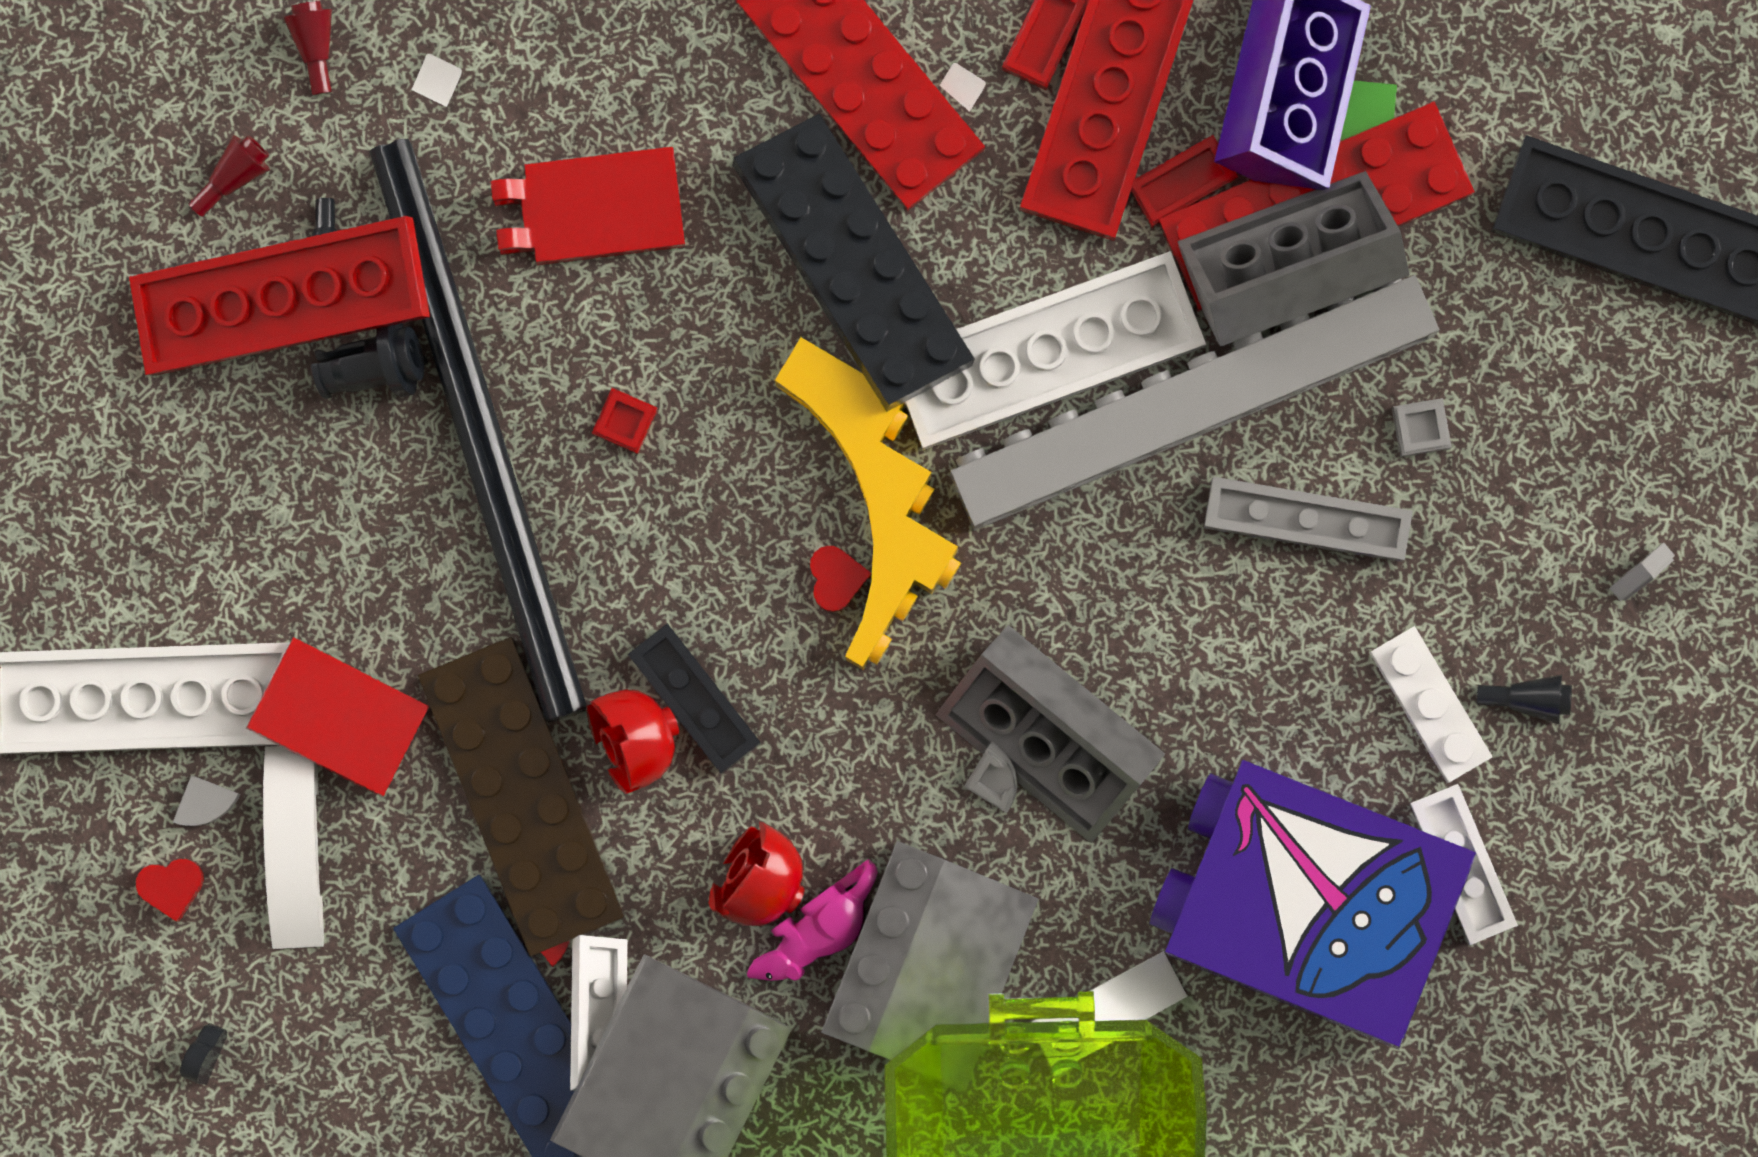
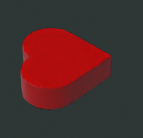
[810,546,872,612]
[136,859,204,922]

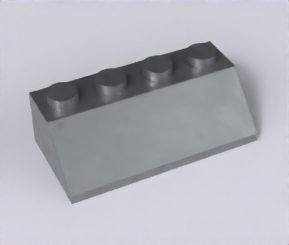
[1178,171,1410,346]
[935,625,1165,843]

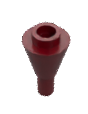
[283,1,332,95]
[188,135,270,217]

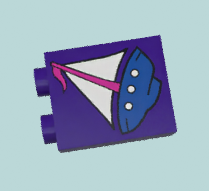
[1149,760,1476,1050]

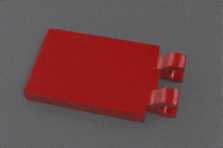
[491,147,686,266]

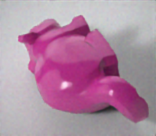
[747,859,878,981]

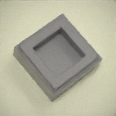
[1392,398,1452,457]

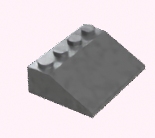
[821,841,1038,1088]
[550,954,792,1157]

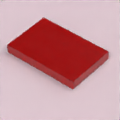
[246,637,429,797]

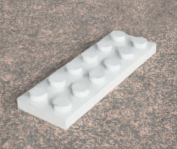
[905,251,1206,450]
[0,642,290,754]

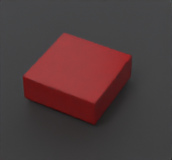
[592,388,658,455]

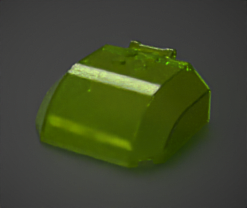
[885,991,1207,1157]

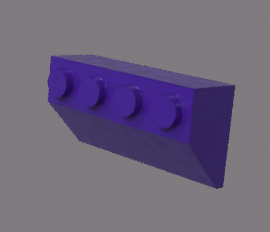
[1214,0,1371,190]

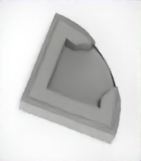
[1609,542,1675,602]
[964,742,1017,813]
[172,775,241,826]

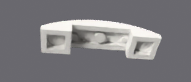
[263,746,324,949]

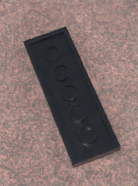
[732,113,975,412]
[1491,135,1758,325]

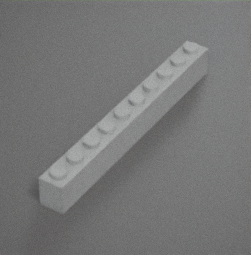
[950,275,1440,531]

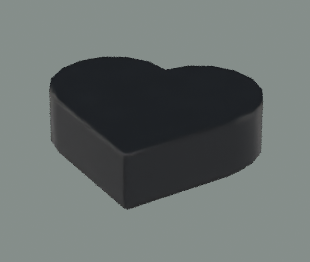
[180,1023,227,1085]

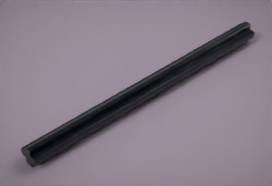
[369,139,587,723]

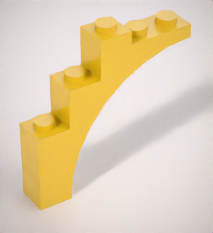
[775,337,961,670]

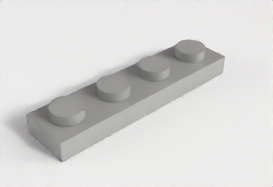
[1204,477,1413,562]

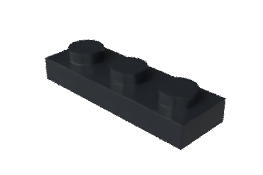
[628,623,762,774]

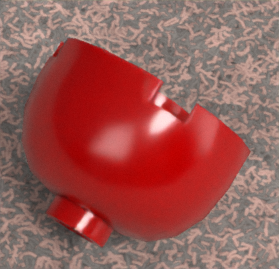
[586,689,679,794]
[709,822,805,926]

